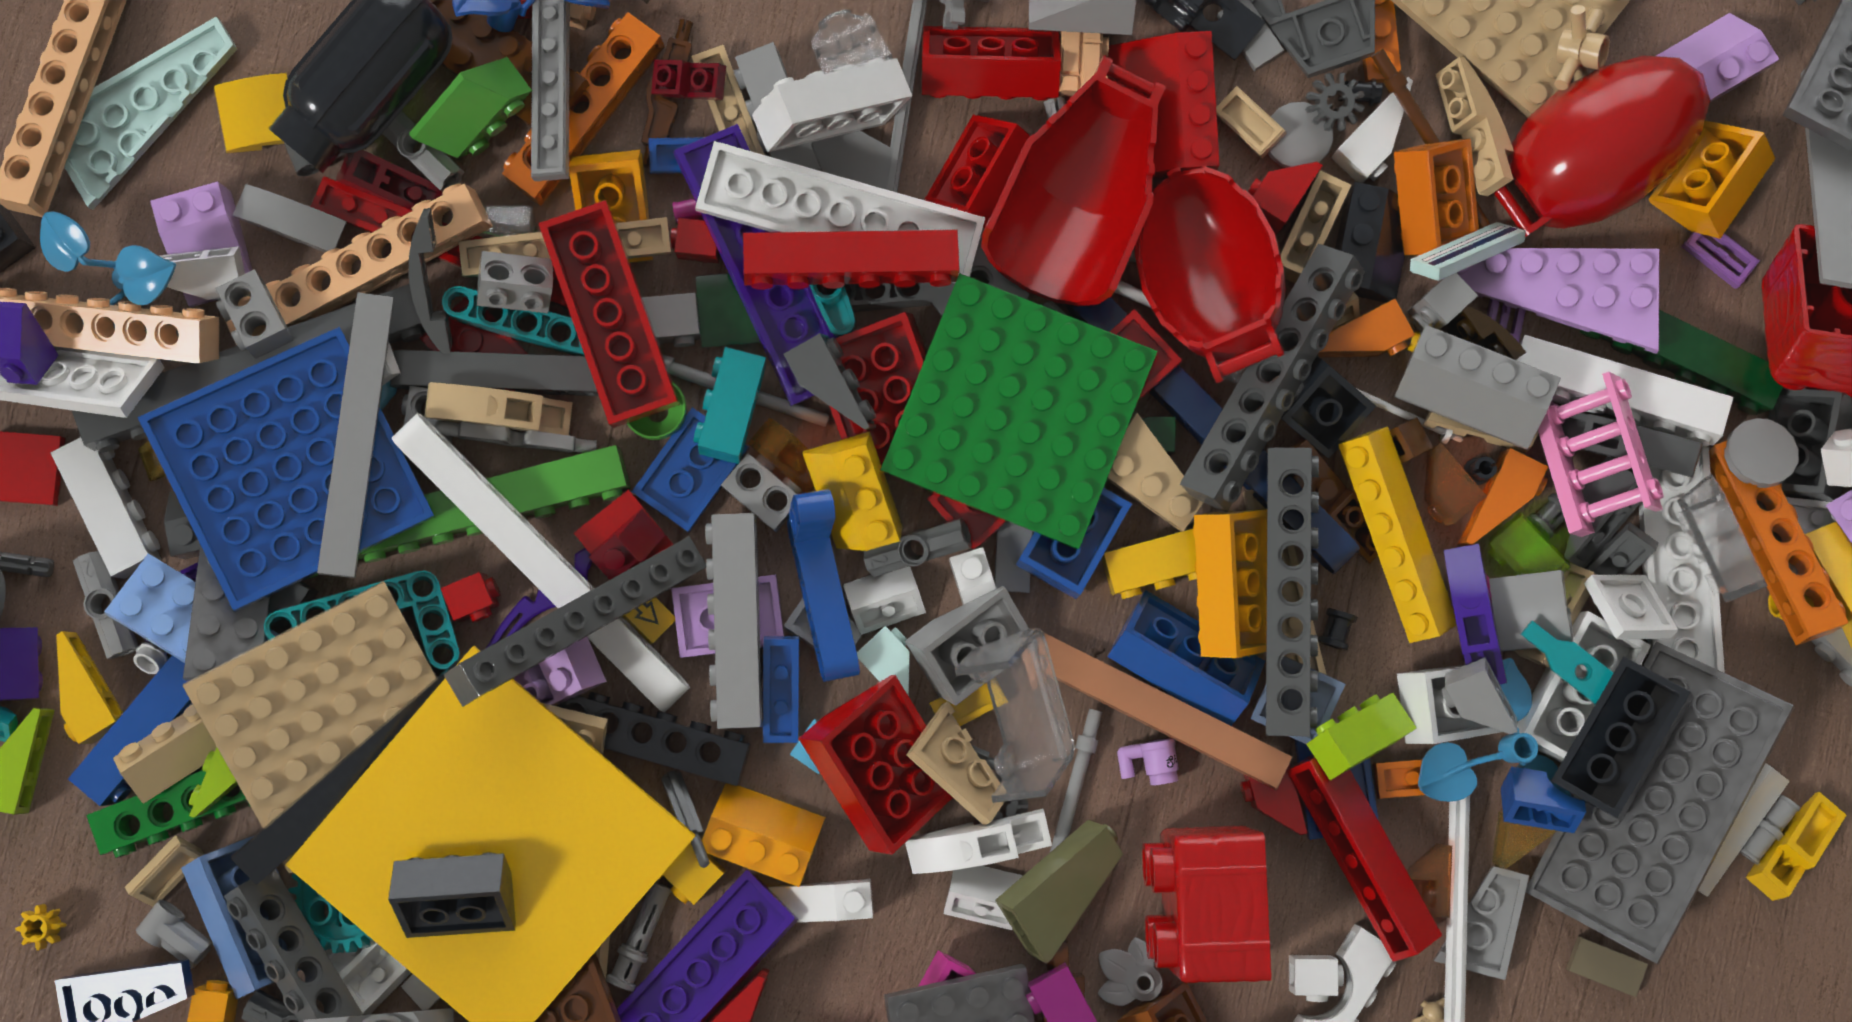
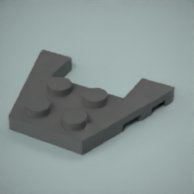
[1250,0,1375,78]

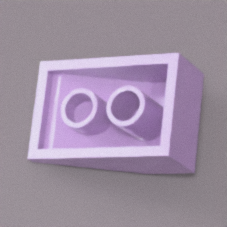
[150,181,252,307]

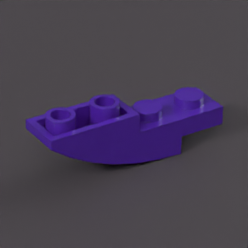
[1443,543,1507,684]

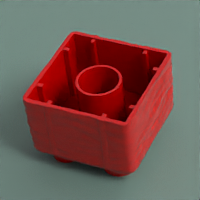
[1761,224,1852,397]
[1142,825,1272,983]

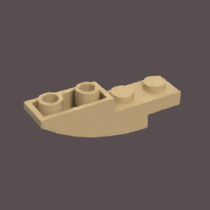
[1435,56,1514,197]
[424,382,573,435]

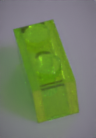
[1489,511,1571,576]

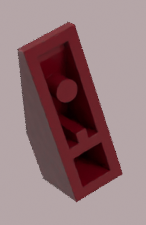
[335,150,444,218]

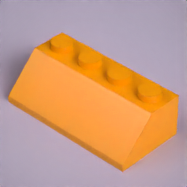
[1193,509,1267,658]

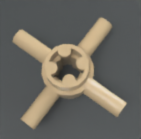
[1554,5,1610,90]

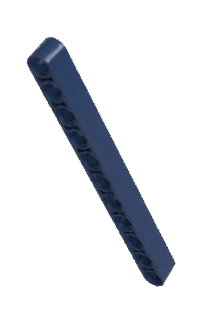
[1066,297,1360,574]

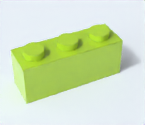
[1307,693,1417,781]

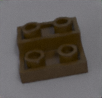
[1447,306,1527,360]

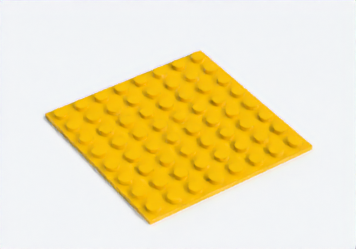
[285,645,696,1022]

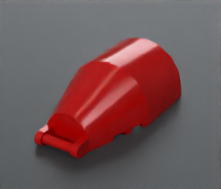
[981,55,1166,306]

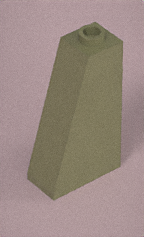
[995,820,1123,964]

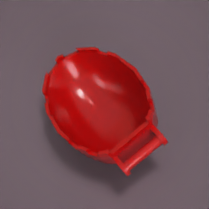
[1494,55,1710,238]
[1134,165,1286,383]

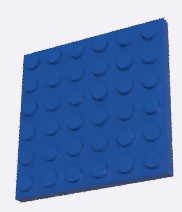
[137,327,435,612]

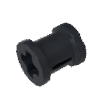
[1318,608,1358,651]

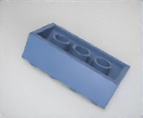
[181,835,300,999]

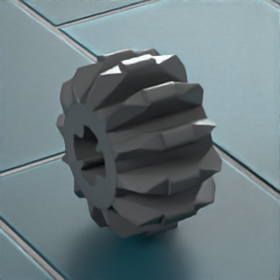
[1305,72,1365,131]

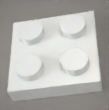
[1584,575,1678,640]

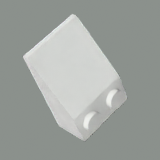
[1397,665,1502,744]

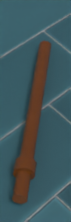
[1371,49,1490,229]

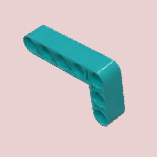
[442,286,585,356]
[264,570,459,673]

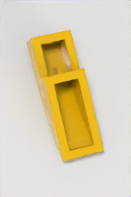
[1745,792,1846,901]

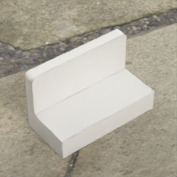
[843,566,926,635]
[943,866,1022,930]

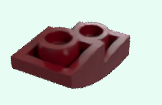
[651,60,727,100]

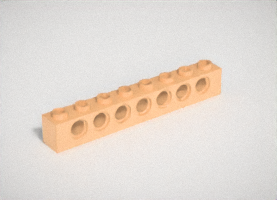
[0,0,127,217]
[224,183,493,345]
[0,288,219,363]

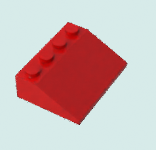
[1108,31,1220,179]
[829,311,927,466]
[798,675,953,855]

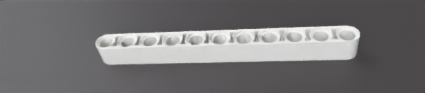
[392,412,690,712]

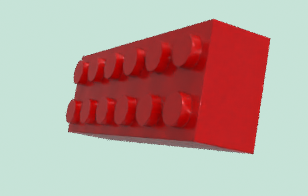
[538,200,680,428]

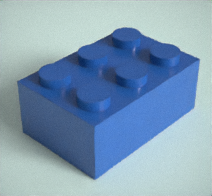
[1016,488,1132,599]

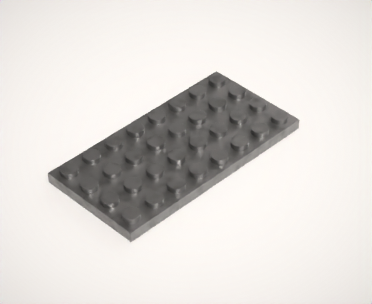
[1526,641,1795,964]

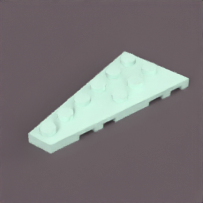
[64,17,237,210]

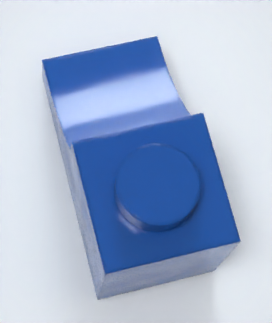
[1501,766,1586,833]

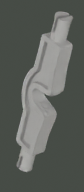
[437,420,597,453]

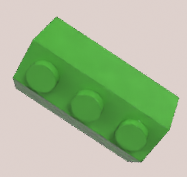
[409,57,532,158]

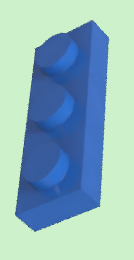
[763,636,799,743]

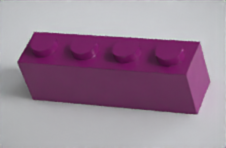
[1025,962,1097,1022]

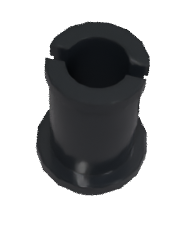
[1338,78,1382,106]
[1463,457,1497,486]

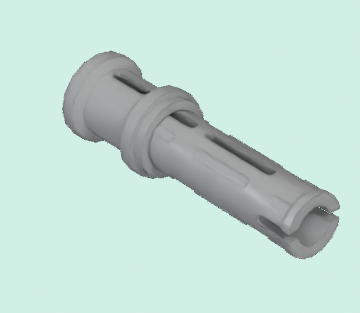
[606,882,671,991]

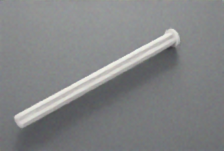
[1444,760,1471,1022]

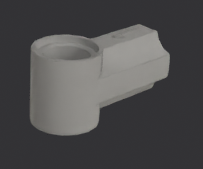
[136,899,213,969]

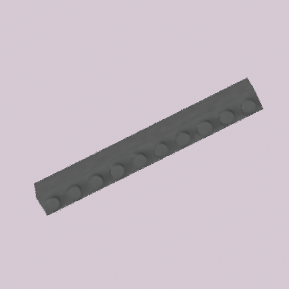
[71,284,425,453]

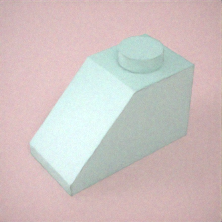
[857,626,910,696]

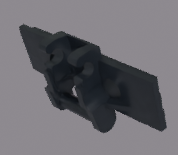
[1144,0,1266,61]

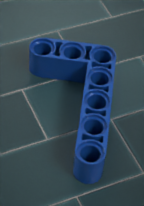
[787,489,860,682]

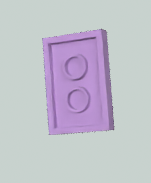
[672,574,784,658]

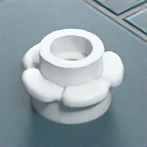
[133,642,168,674]

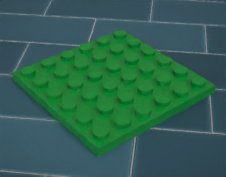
[880,273,1157,549]

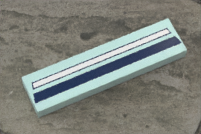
[1410,222,1526,281]

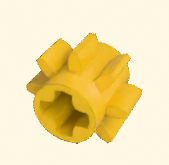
[15,904,67,950]

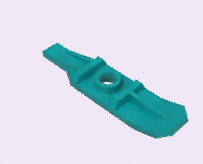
[1520,621,1614,704]

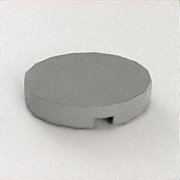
[1268,102,1333,168]
[1724,418,1798,488]

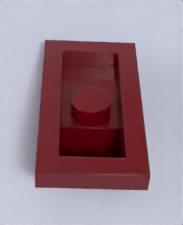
[588,509,665,580]

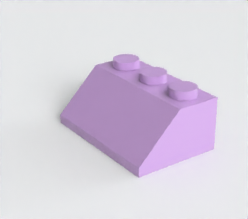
[1656,13,1779,103]

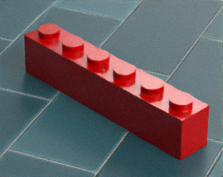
[743,230,960,290]
[1287,754,1442,962]

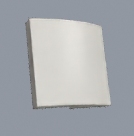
[325,940,411,1015]

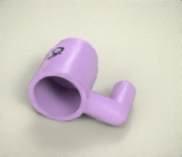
[1117,738,1179,785]

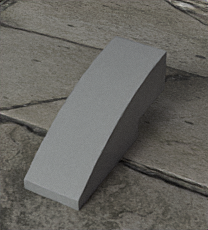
[233,184,346,253]

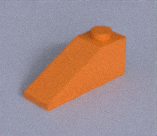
[1318,299,1415,358]
[1457,448,1548,547]

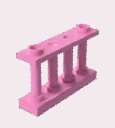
[1538,372,1663,537]

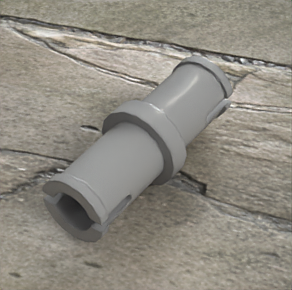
[1740,795,1801,864]

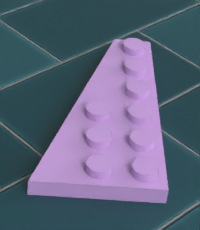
[1457,248,1659,354]

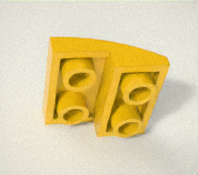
[214,73,287,153]

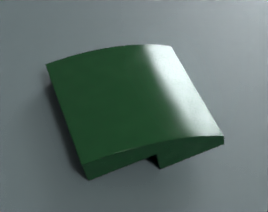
[696,273,761,348]

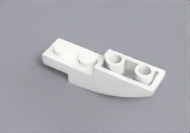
[905,809,1052,874]

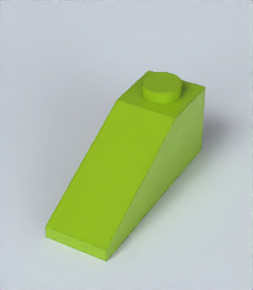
[0,708,55,815]

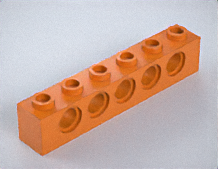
[502,12,665,206]
[1709,441,1849,646]

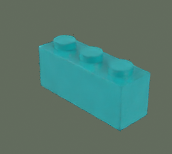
[693,347,766,464]

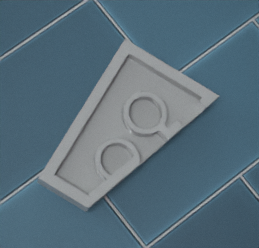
[1433,866,1529,980]

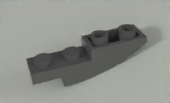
[1561,413,1703,478]

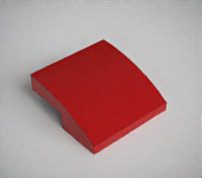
[574,489,674,570]

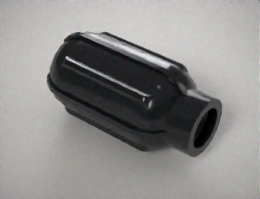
[268,0,453,173]

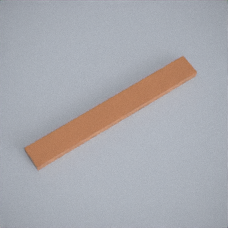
[1021,629,1292,790]

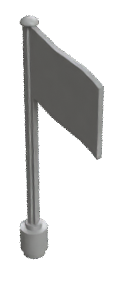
[812,0,927,193]

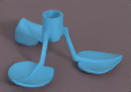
[40,211,176,328]
[1418,658,1571,802]

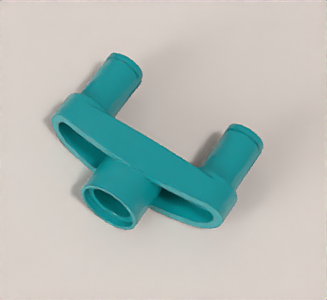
[809,284,855,338]

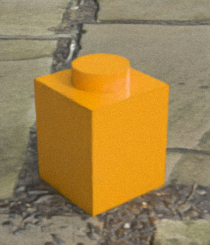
[187,980,238,1022]

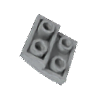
[1489,570,1574,652]

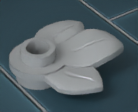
[1098,937,1163,1006]

